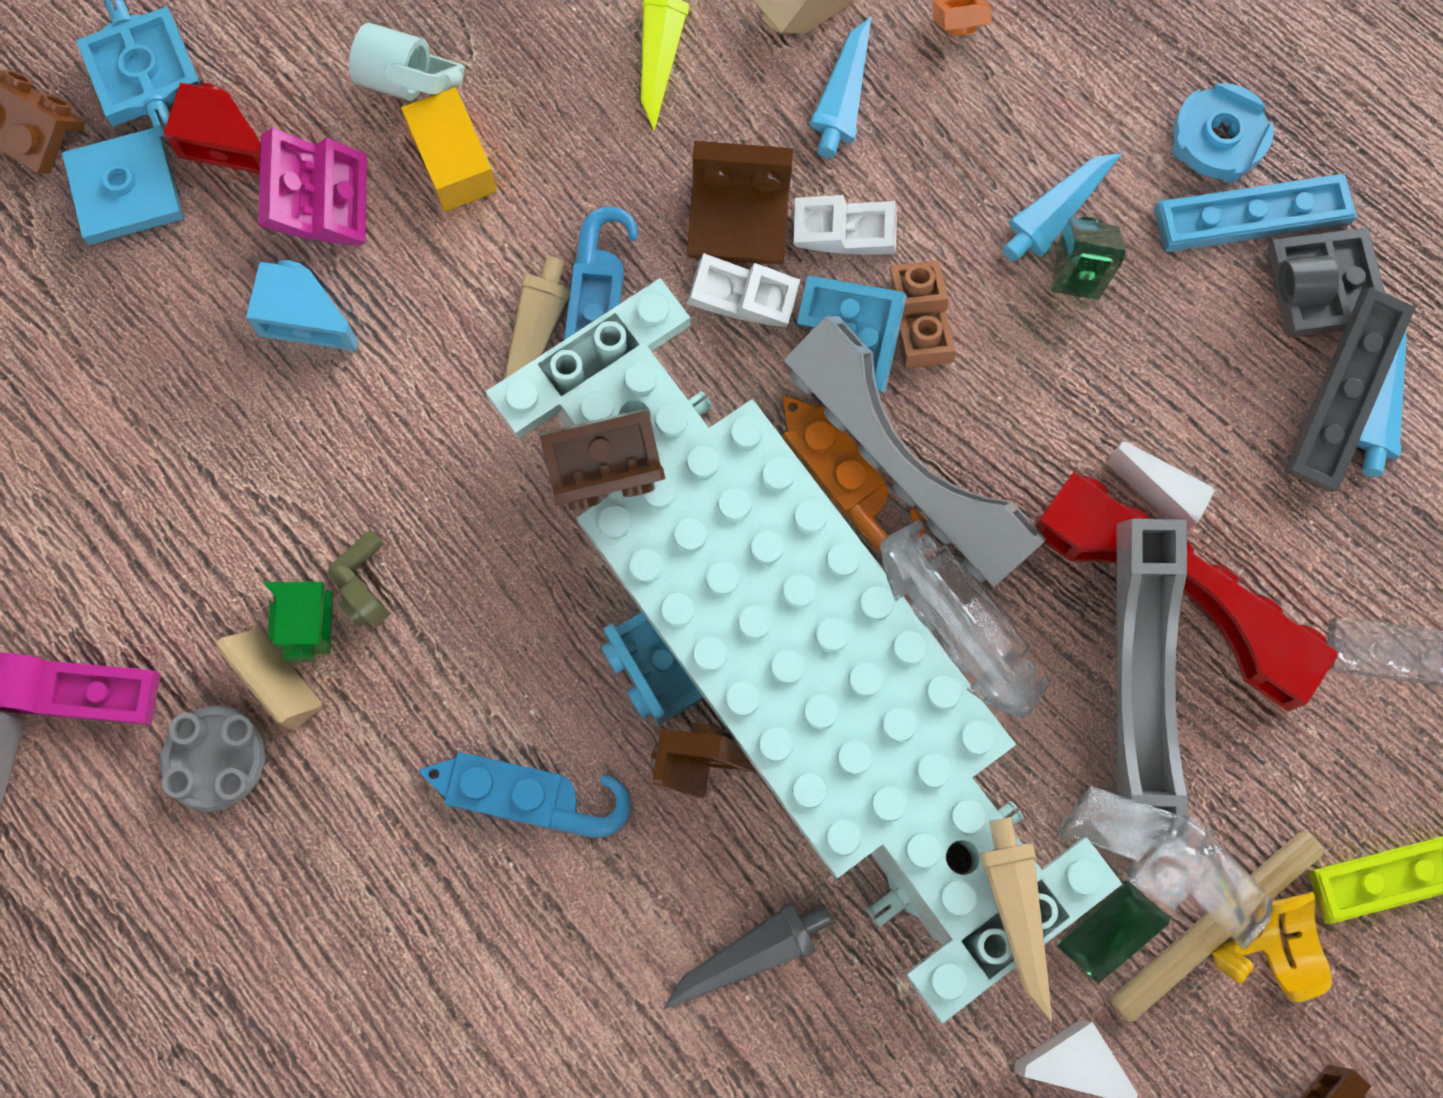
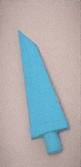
[809,17,871,158]
[1002,153,1122,262]
[1357,331,1406,477]

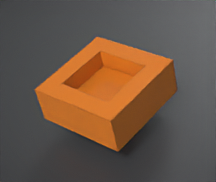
[933,0,991,35]

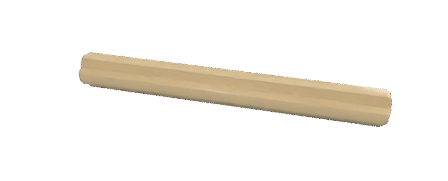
[1110,831,1324,1022]

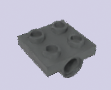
[1266,227,1385,338]

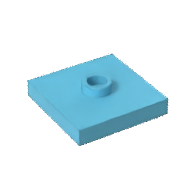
[62,128,184,245]

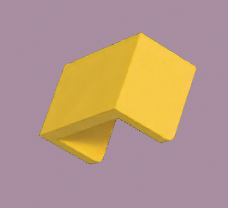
[401,87,498,211]

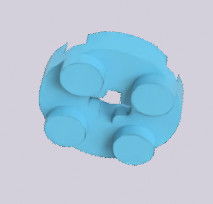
[1172,83,1274,182]

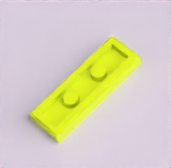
[1307,836,1443,924]

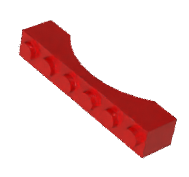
[1035,472,1340,712]

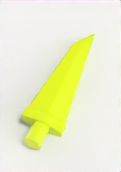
[641,0,689,131]

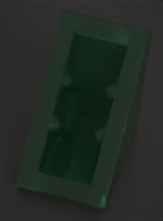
[1057,880,1171,984]

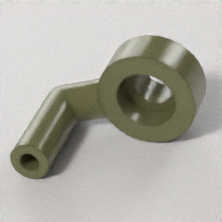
[328,529,391,628]

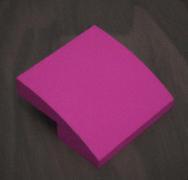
[258,127,367,246]

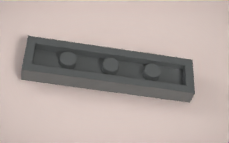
[1284,286,1416,492]

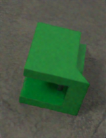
[262,581,334,662]

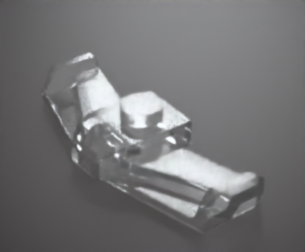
[1058,786,1273,949]

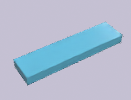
[1154,173,1357,253]

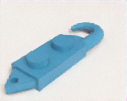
[564,206,638,340]
[419,752,631,838]

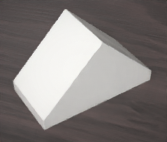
[1013,1020,1138,1098]

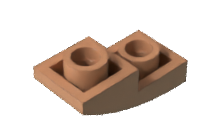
[890,260,956,368]

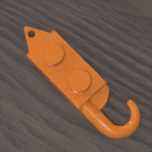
[782,396,925,557]

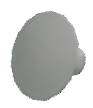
[160,705,265,812]

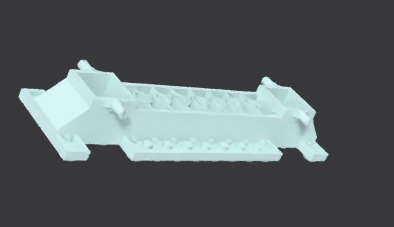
[485,278,1122,1024]

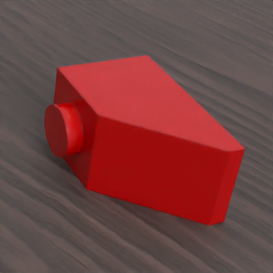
[163,82,261,174]

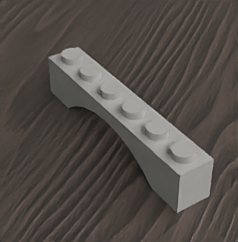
[783,316,1047,587]
[1117,519,1187,851]

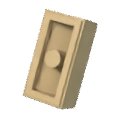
[215,630,322,730]

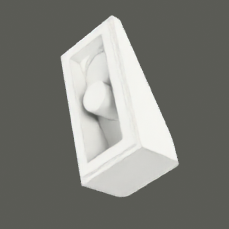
[1106,442,1215,532]

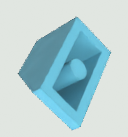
[246,260,358,351]

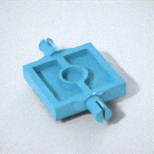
[76,0,201,136]

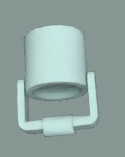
[349,23,465,101]

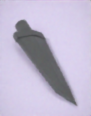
[663,902,833,1010]

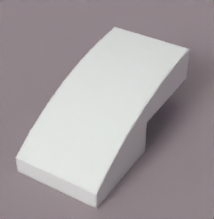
[793,195,897,255]
[686,253,800,327]

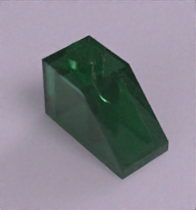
[1051,217,1126,300]

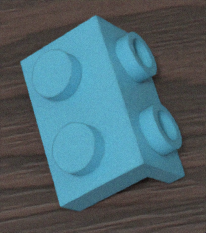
[600,612,704,727]

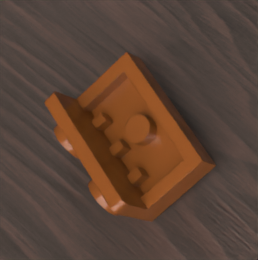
[0,70,86,174]

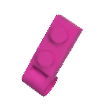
[0,652,161,726]

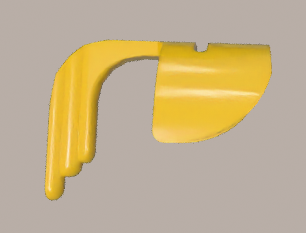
[1212,892,1332,1002]

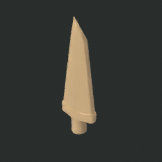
[504,256,570,379]
[979,817,1052,1022]

